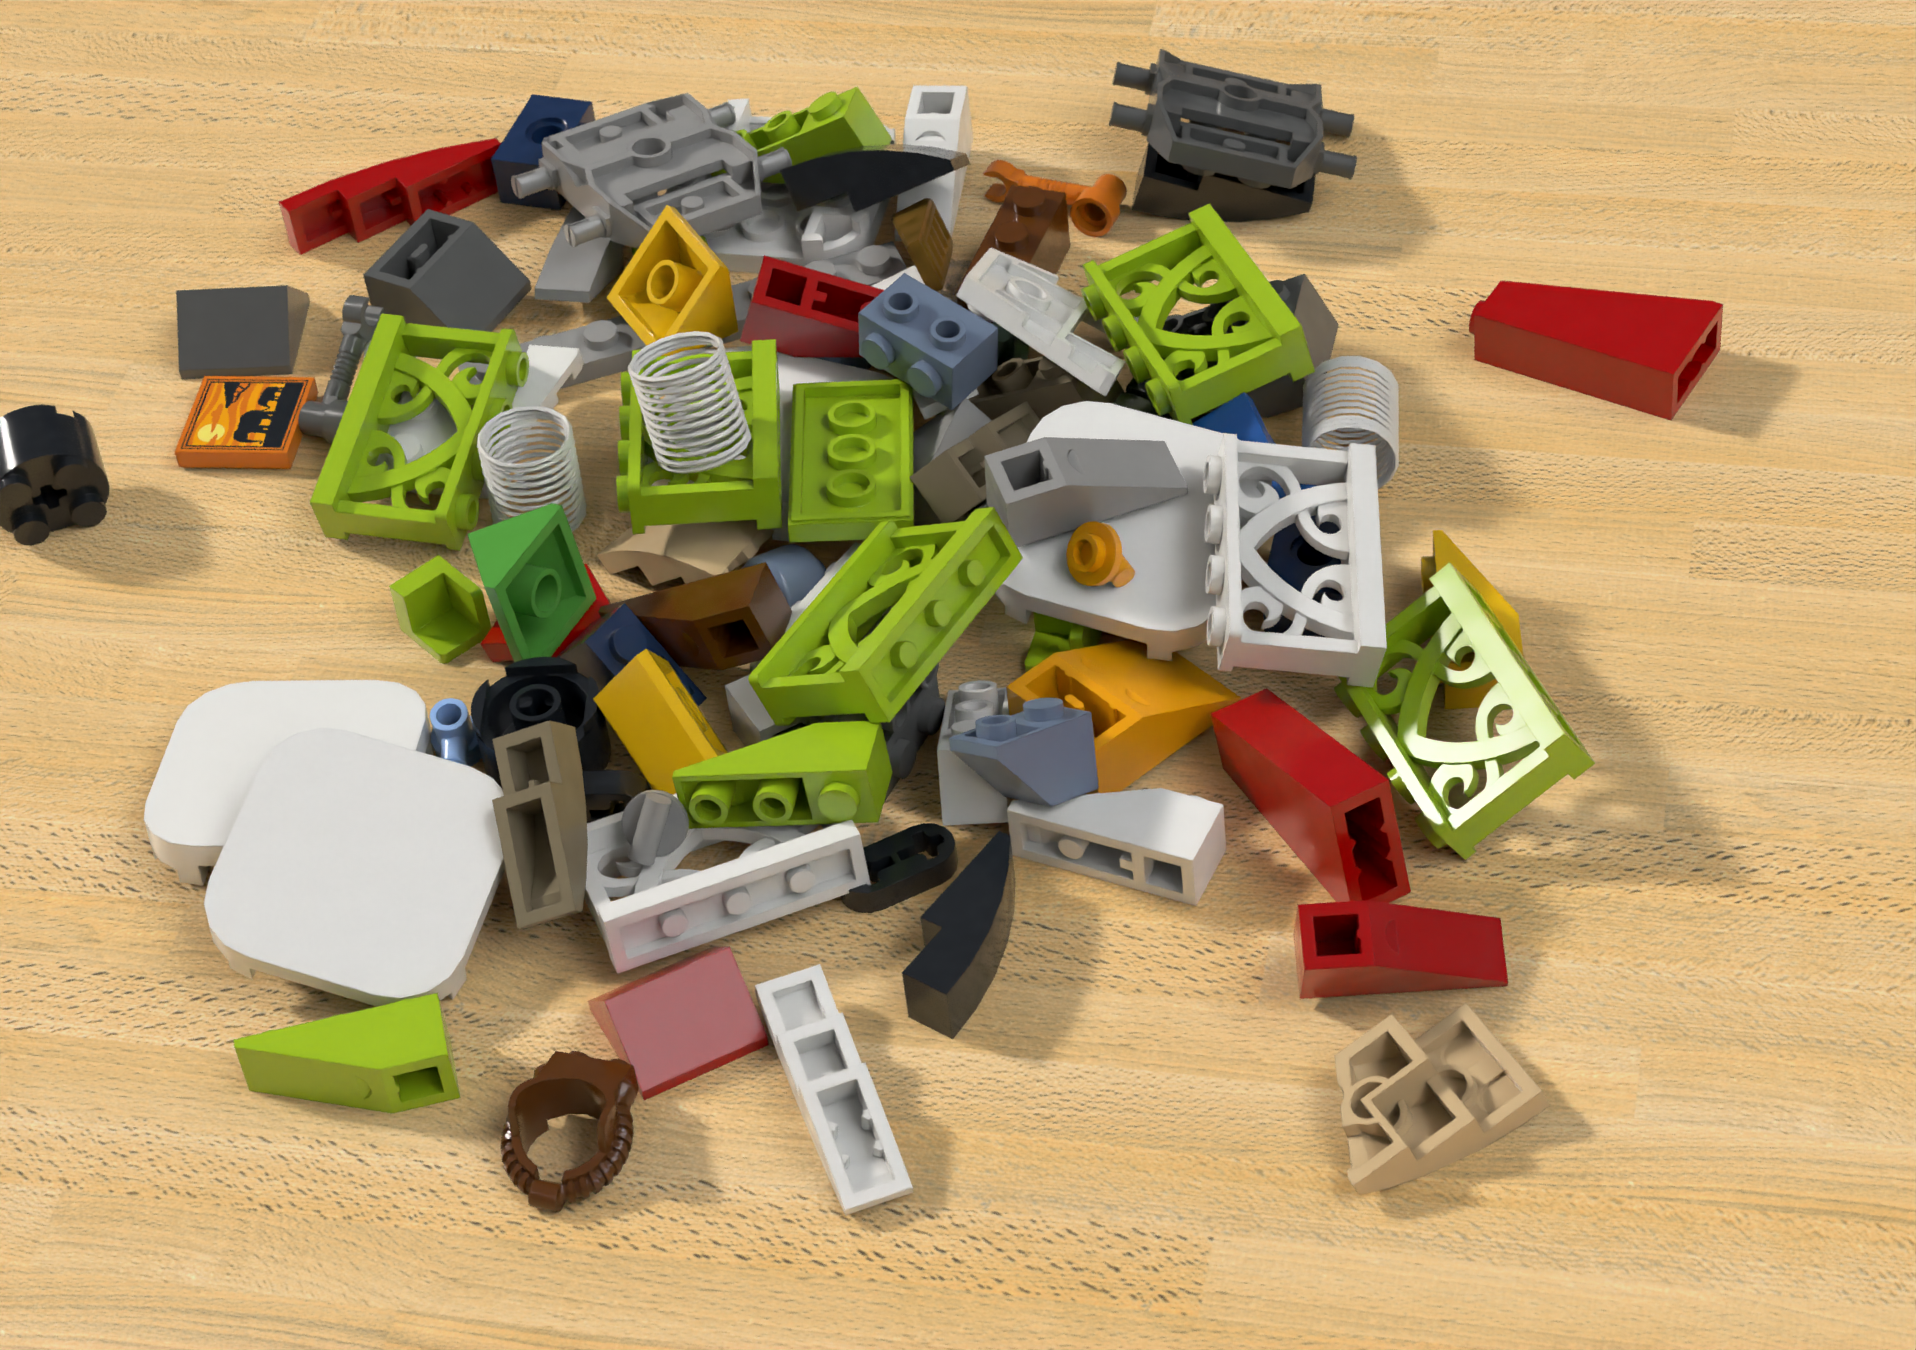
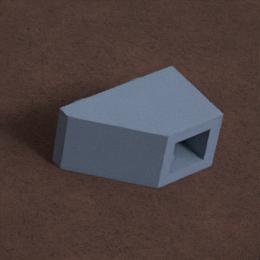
[949,698,1099,806]

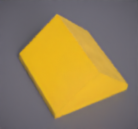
[606,205,739,356]
[593,649,728,795]

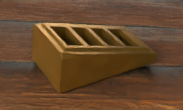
[891,198,953,292]

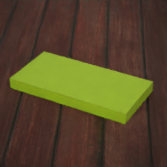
[788,379,914,543]

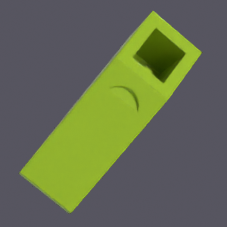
[710,86,892,184]
[672,721,892,829]
[233,993,460,1114]

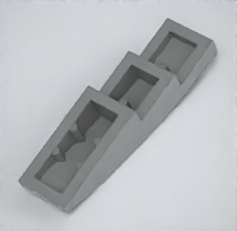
[534,206,625,303]

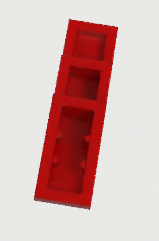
[279,138,501,255]

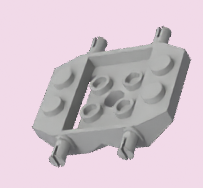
[511,93,792,249]

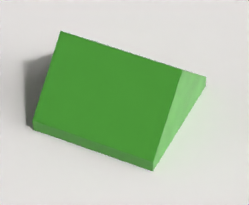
[467,503,596,663]

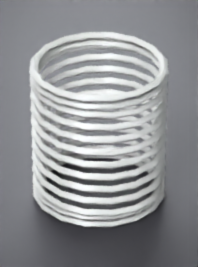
[628,331,752,474]
[1302,356,1399,489]
[477,405,586,532]

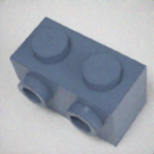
[858,273,998,410]

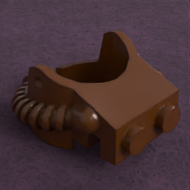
[500,1051,639,1212]

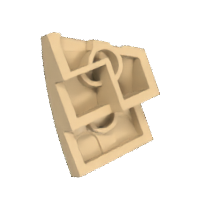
[597,520,774,586]
[1334,1003,1550,1195]

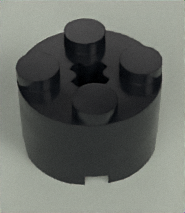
[0,404,110,546]
[471,657,611,788]

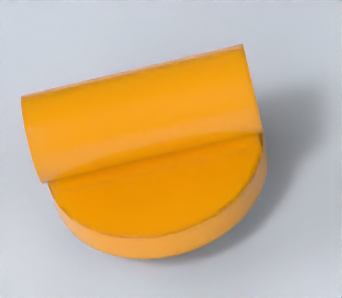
[1066,521,1135,587]

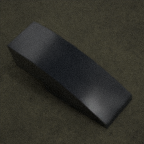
[1132,143,1316,222]
[780,144,970,212]
[902,831,1016,1039]

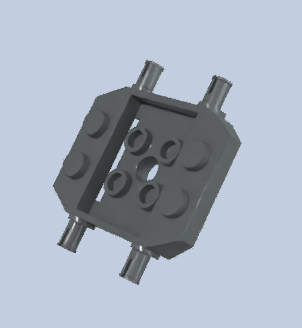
[1109,49,1357,189]

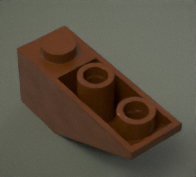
[598,562,792,671]

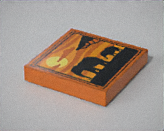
[175,376,318,469]

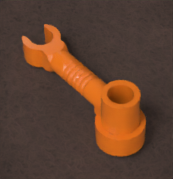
[983,160,1127,237]

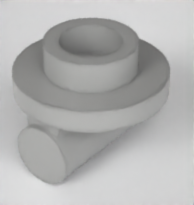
[622,790,689,865]

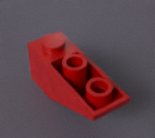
[1293,900,1508,999]

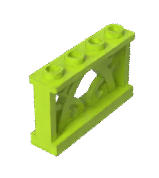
[1081,203,1315,425]
[310,314,529,551]
[616,339,782,535]
[748,507,1023,726]
[1334,562,1595,860]

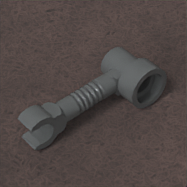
[298,295,384,445]

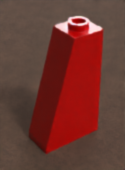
[1469,280,1723,421]
[1211,688,1411,903]

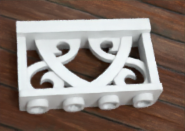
[1203,433,1387,687]
[584,793,871,974]

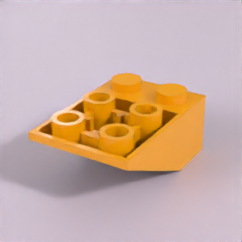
[1006,639,1241,795]

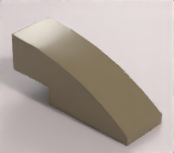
[909,401,1040,523]
[492,720,588,930]

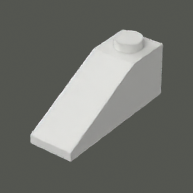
[1007,788,1226,906]

